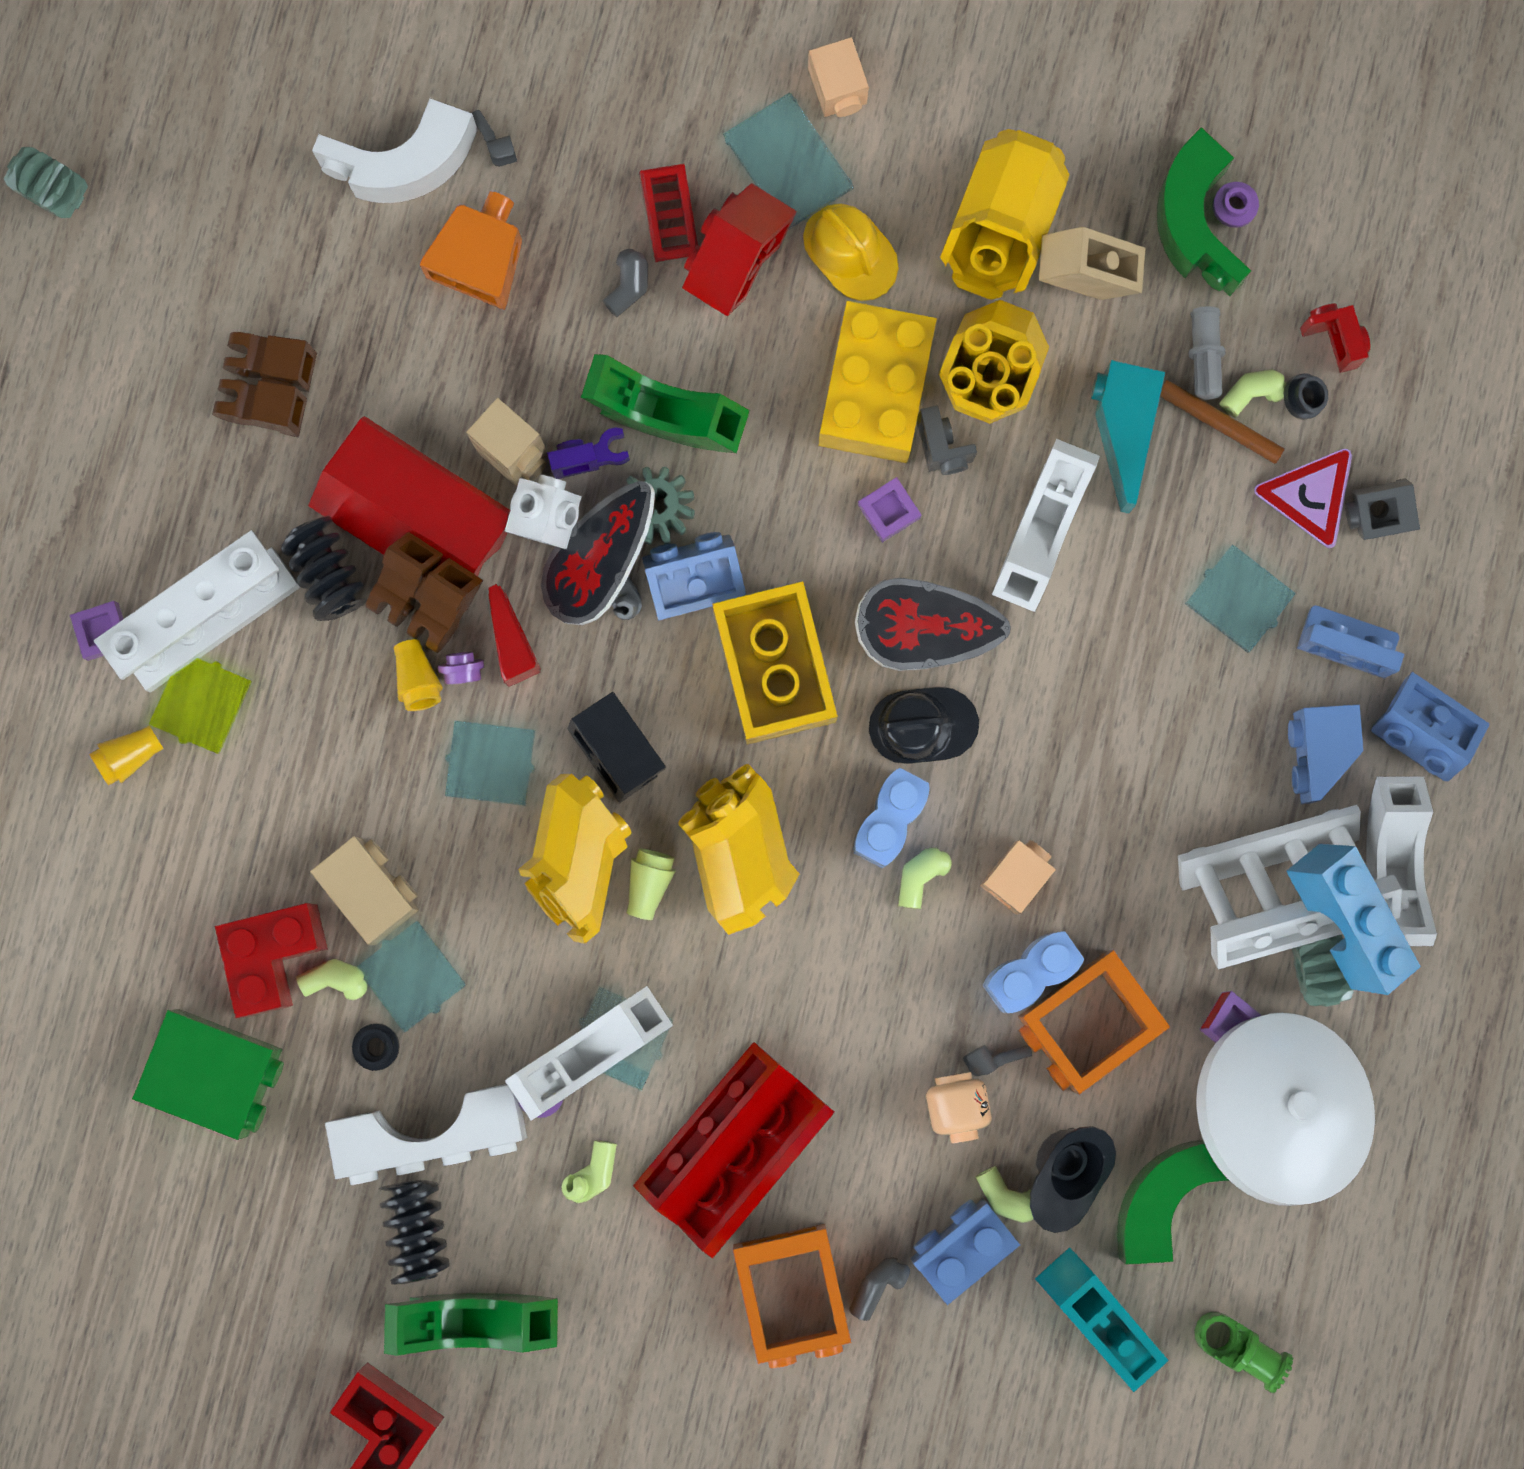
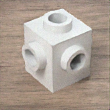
[505,474,582,549]

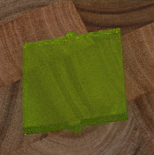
[149,658,252,754]

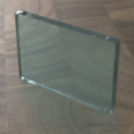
[723,92,854,230]

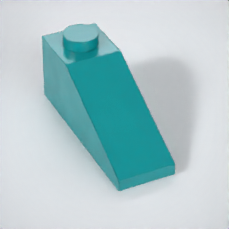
[1091,360,1165,514]
[1035,1247,1169,1392]

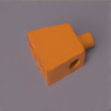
[420,191,522,310]

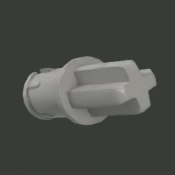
[1188,306,1226,400]

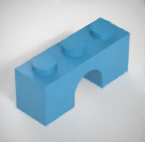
[1286,844,1421,995]

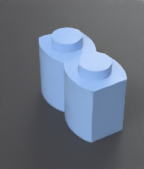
[853,768,929,868]
[983,931,1084,1013]

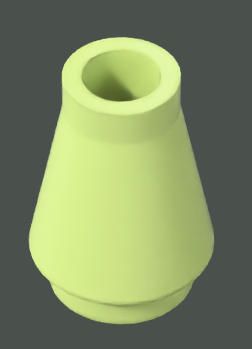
[626,848,676,920]

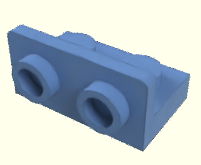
[642,532,747,621]
[1297,605,1404,678]
[1371,672,1490,781]
[911,1199,1020,1305]

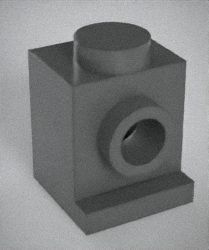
[1345,478,1420,540]

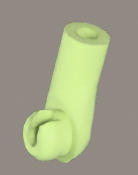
[1219,369,1287,417]
[898,848,952,909]
[296,959,367,1000]

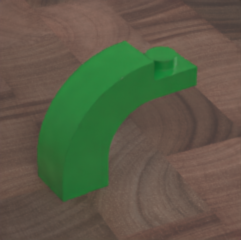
[1157,127,1252,296]
[581,354,750,454]
[1117,1140,1230,1265]
[384,1293,558,1356]

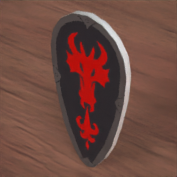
[541,481,655,625]
[855,578,1011,671]

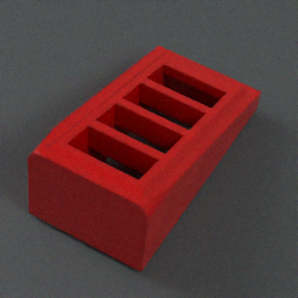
[639,163,698,263]
[488,584,541,687]

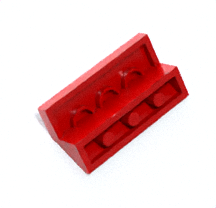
[308,416,511,576]
[633,1042,835,1259]

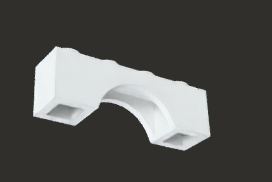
[325,1084,527,1185]

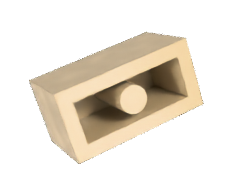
[1039,227,1145,300]
[466,398,548,487]
[310,836,419,945]

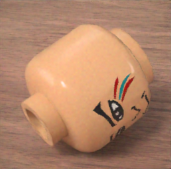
[926,1072,992,1143]

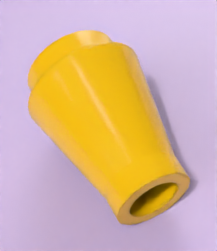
[393,639,443,711]
[89,725,164,786]

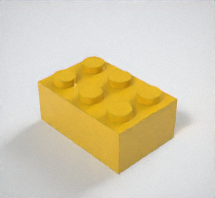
[818,301,937,463]
[712,581,838,745]

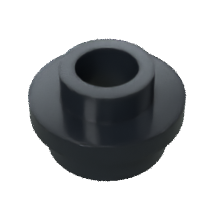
[1284,373,1328,420]
[352,1023,400,1071]

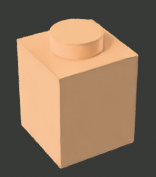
[808,37,869,117]
[980,840,1056,915]

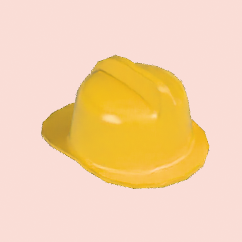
[803,204,899,301]

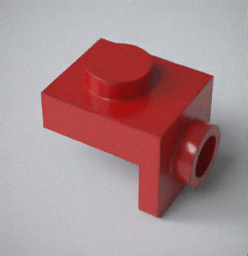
[1300,303,1371,373]

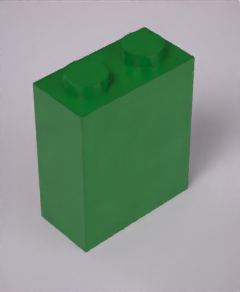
[132,1009,284,1140]

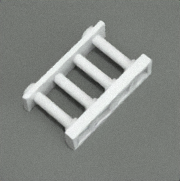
[93,530,300,693]
[1178,805,1402,969]

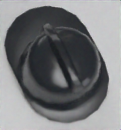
[869,687,979,764]
[1030,1126,1116,1233]

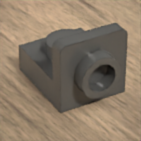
[917,405,977,475]

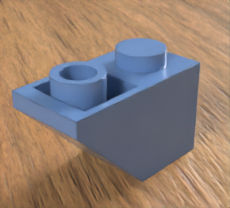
[1288,705,1364,804]

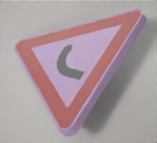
[1254,449,1352,548]

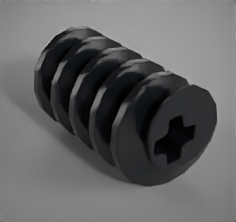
[281,516,367,621]
[379,1180,450,1285]

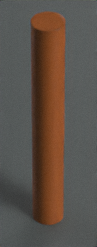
[1160,380,1285,464]

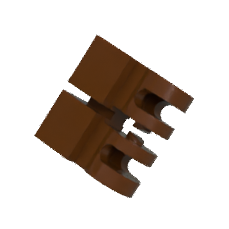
[212,332,317,438]
[366,532,483,653]

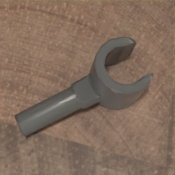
[472,110,517,167]
[963,1045,1032,1076]

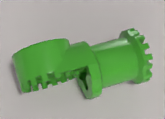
[1194,1312,1294,1393]

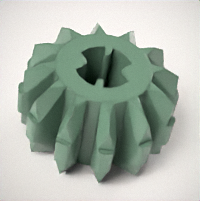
[4,147,88,218]
[626,467,695,545]
[1292,934,1354,1007]

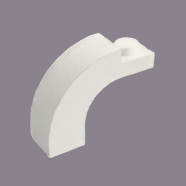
[312,99,478,203]
[992,439,1100,612]
[1366,777,1437,946]
[505,986,673,1121]

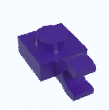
[547,427,630,479]

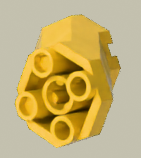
[940,129,1070,300]
[939,300,1049,424]
[678,764,800,935]
[518,773,632,944]

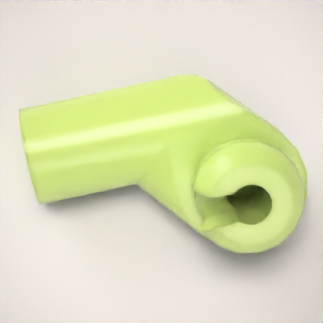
[561,1140,617,1203]
[976,1166,1033,1223]

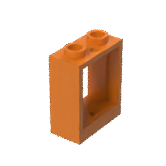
[1018,950,1170,1095]
[733,1224,851,1368]

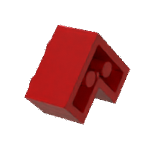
[682,183,797,317]
[214,903,328,1019]
[330,1362,444,1469]

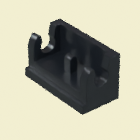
[567,692,666,804]

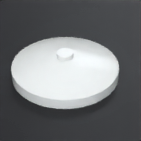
[1196,1013,1375,1206]

